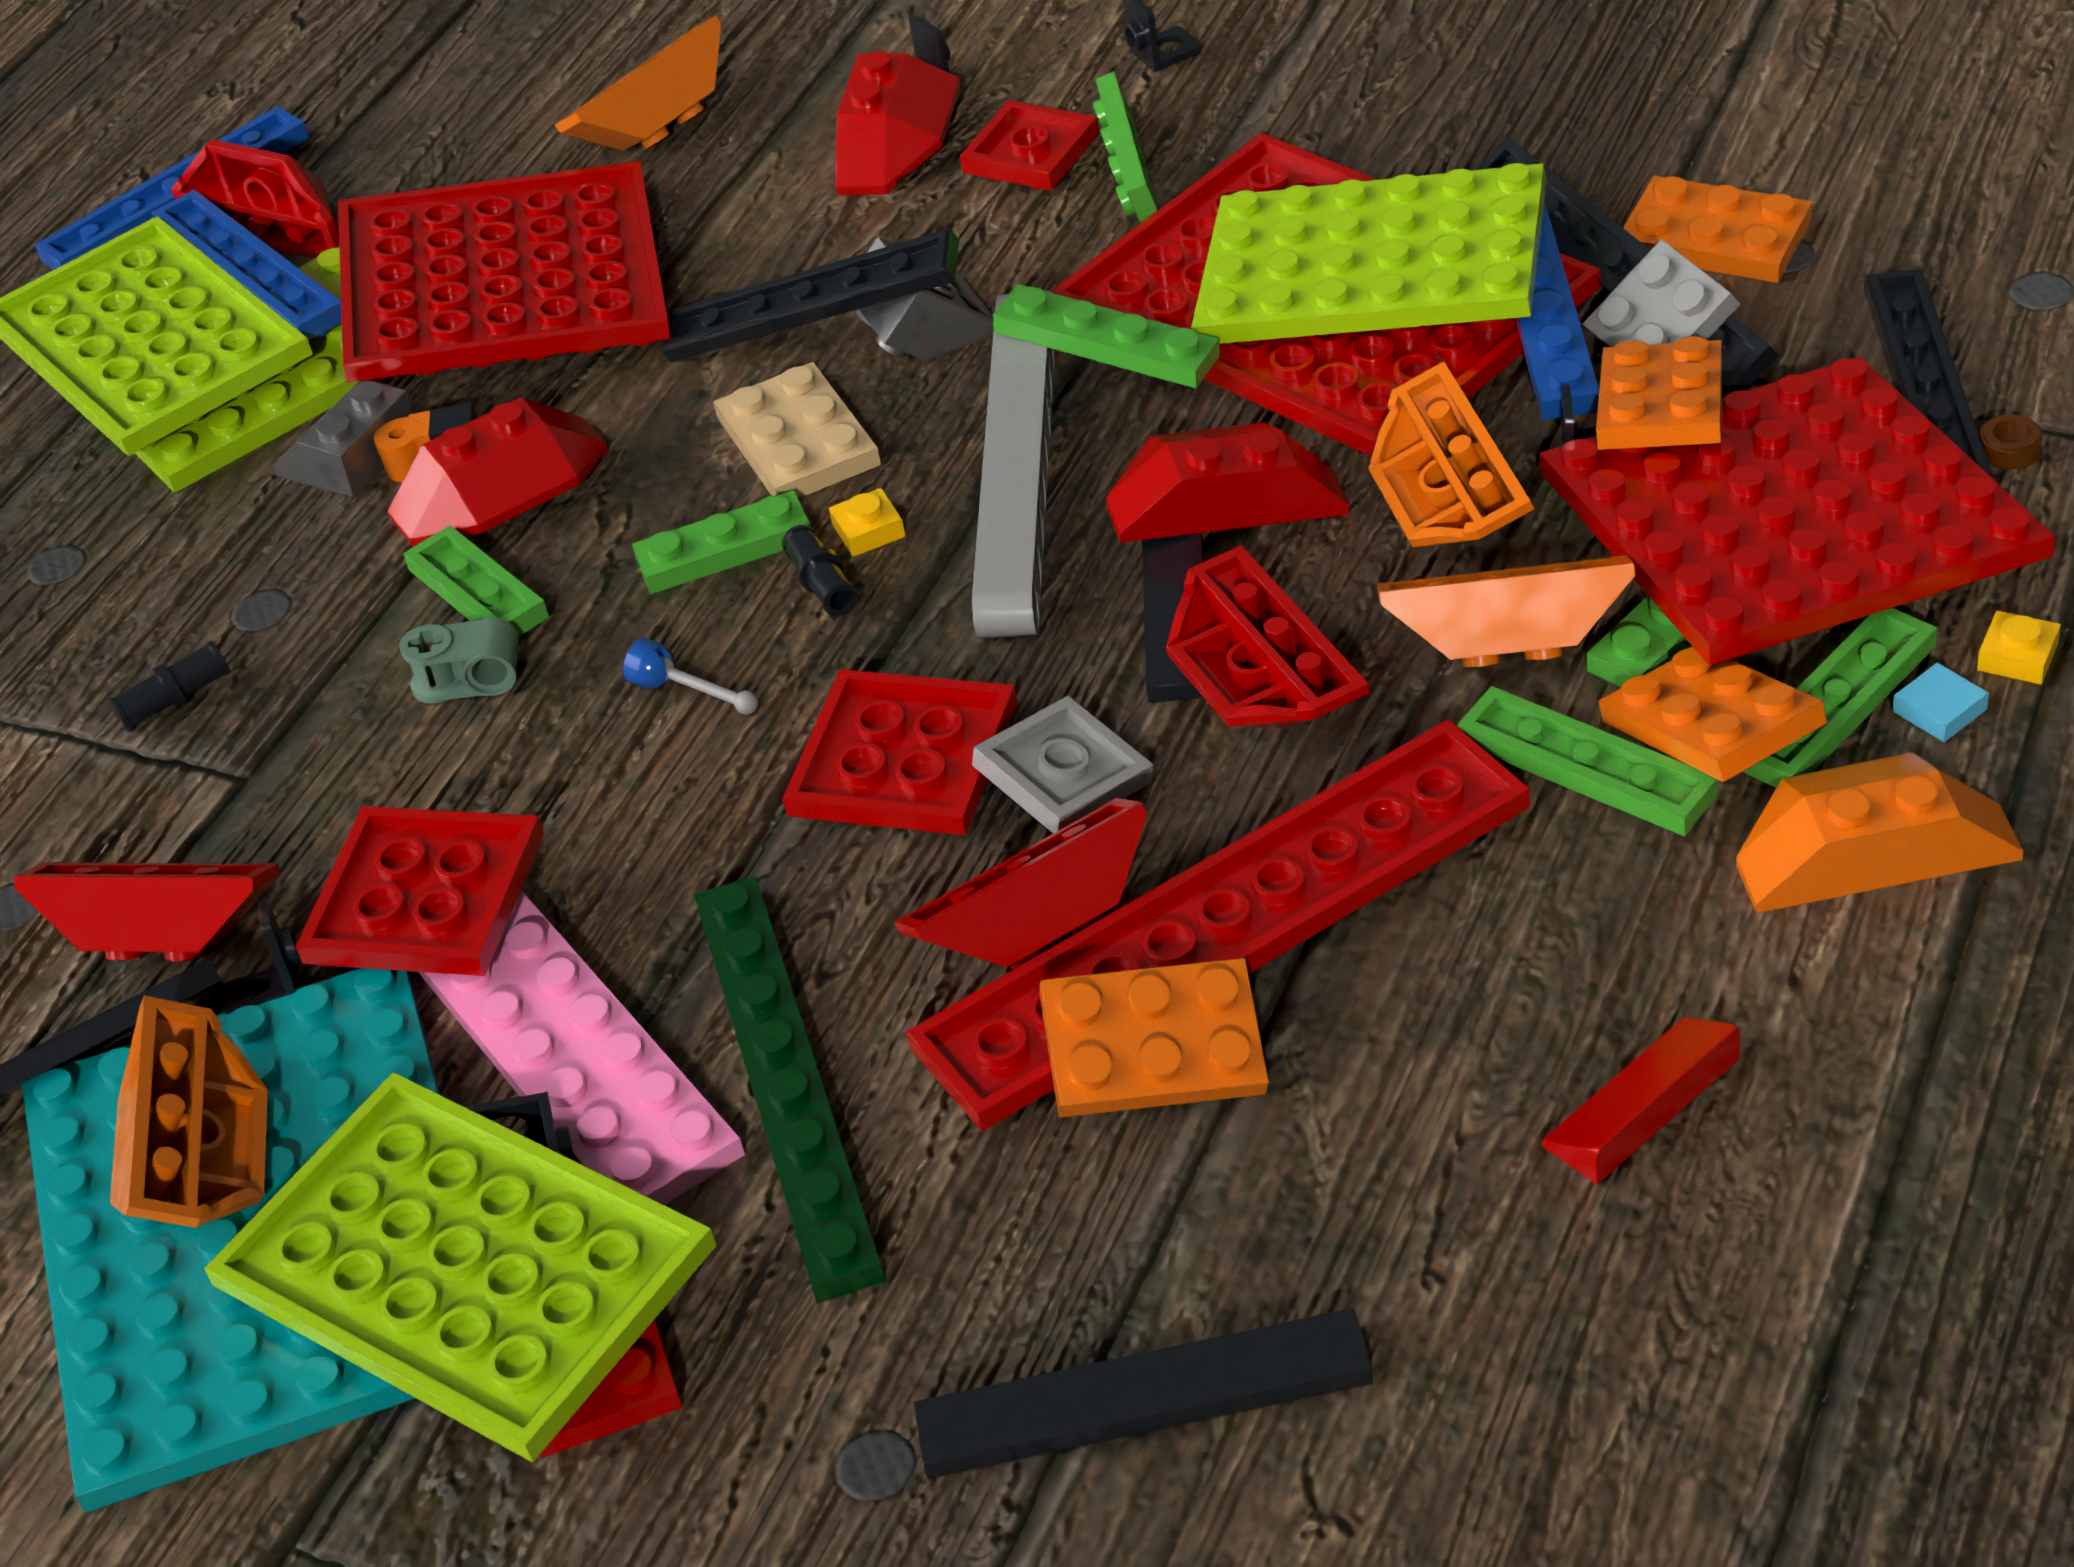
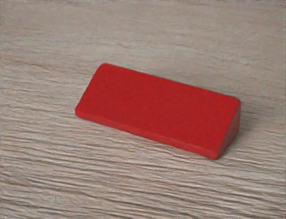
[1542,1017,1740,1185]

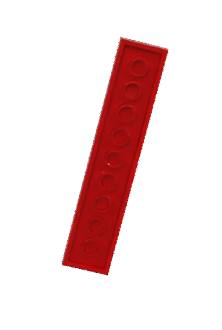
[906,719,1530,1132]

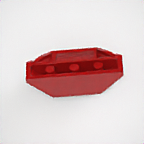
[835,51,961,195]
[171,139,339,259]
[387,397,609,547]
[1106,423,1349,543]
[1166,545,1370,728]
[894,798,1147,969]
[14,862,280,961]

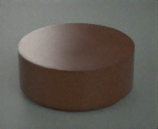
[1980,414,2043,470]

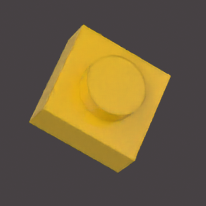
[829,488,906,557]
[1977,610,2061,685]

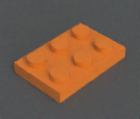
[1623,176,1813,283]
[1596,336,1723,450]
[1598,647,1827,782]
[1039,958,1269,1118]

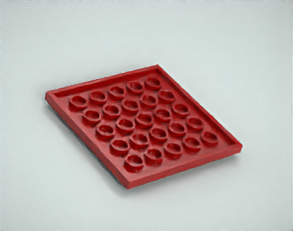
[338,161,670,383]
[1539,356,2055,666]

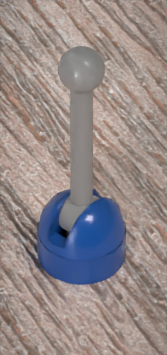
[623,637,758,715]

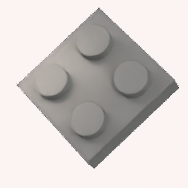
[1583,239,1740,347]
[972,696,1154,834]

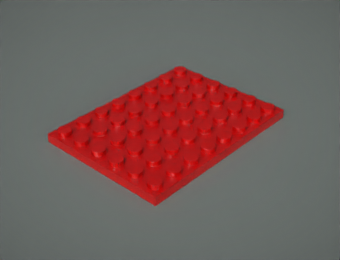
[1052,133,1601,457]

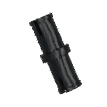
[781,525,859,617]
[108,640,231,732]

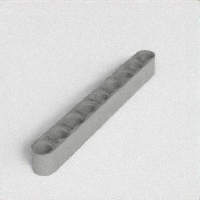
[972,290,1056,639]

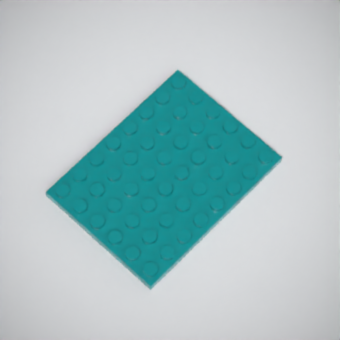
[22,968,440,1513]

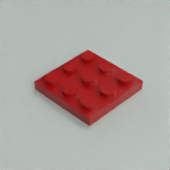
[782,669,1018,835]
[295,806,545,976]

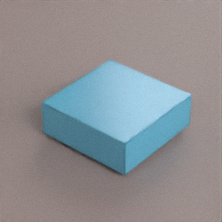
[1893,663,1989,742]

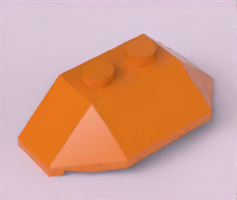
[555,16,722,151]
[1368,361,1534,547]
[1377,555,1635,667]
[1736,752,2023,914]
[110,995,268,1228]

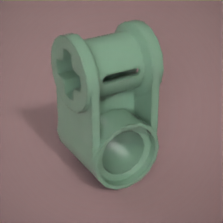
[399,618,518,703]

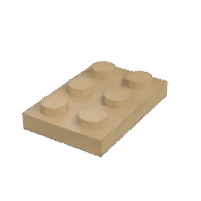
[713,362,881,499]

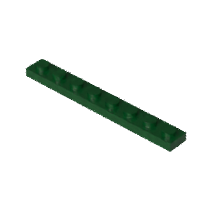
[694,876,886,1304]

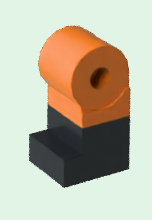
[373,402,477,482]

